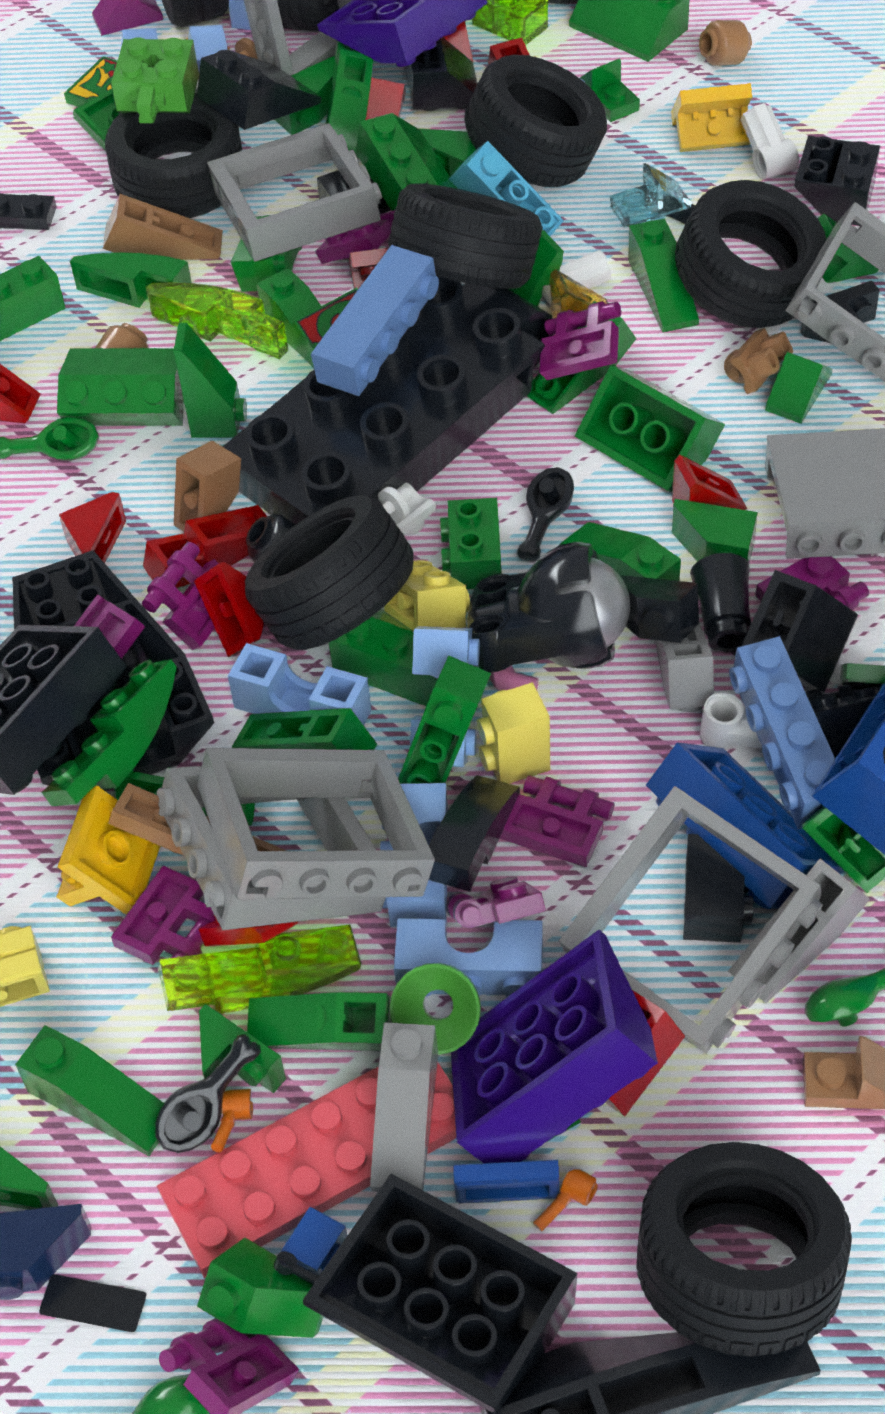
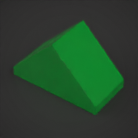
[765,352,833,424]
[802,806,885,893]

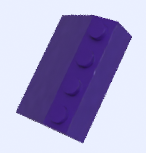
[317,0,488,67]
[451,929,658,1164]

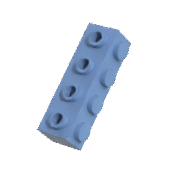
[311,245,439,396]
[729,636,835,829]

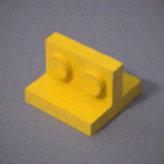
[671,83,753,152]
[56,786,160,915]

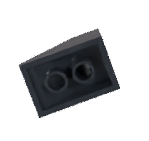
[197,50,322,130]

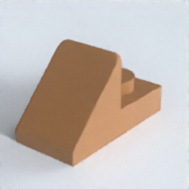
[803,1036,885,1109]

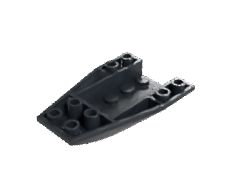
[12,550,214,791]

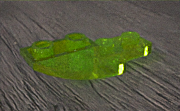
[146,282,289,360]
[158,924,362,1014]

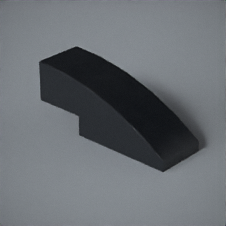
[429,775,520,892]

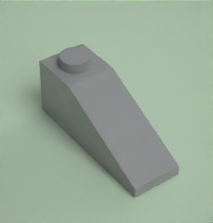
[655,622,714,712]
[728,859,870,1003]
[370,1022,438,1192]

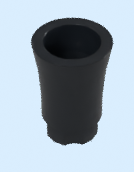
[690,553,752,653]

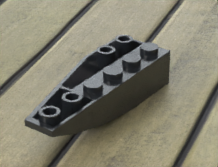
[479,1332,821,1414]

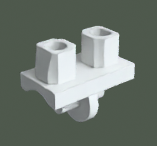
[378,482,436,536]

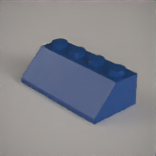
[646,742,844,909]

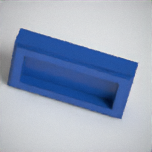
[453,1160,559,1204]

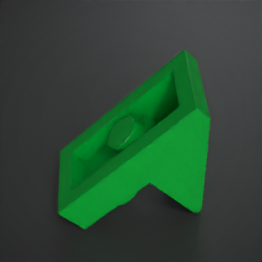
[580,58,640,123]
[818,213,879,283]
[199,1004,286,1094]

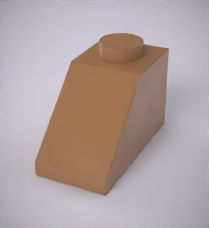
[173,441,241,532]

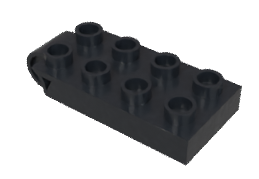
[223,276,554,525]

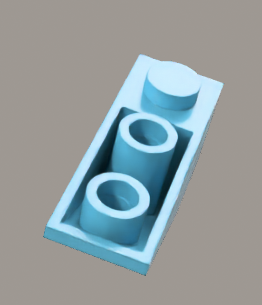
[449,141,564,236]

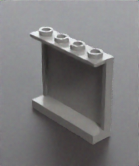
[765,428,885,559]

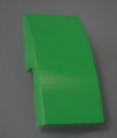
[509,231,564,306]

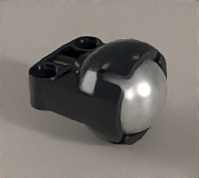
[467,542,630,673]

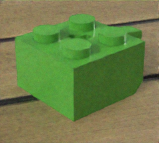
[111,37,199,123]

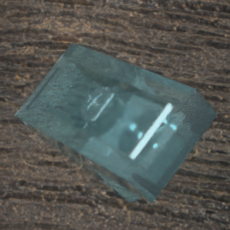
[610,163,691,228]

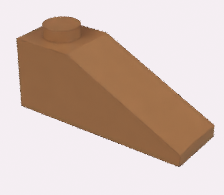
[103,194,223,260]

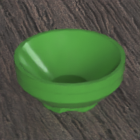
[390,963,481,1055]

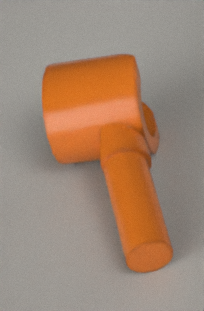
[211,1089,254,1153]
[533,1169,598,1232]

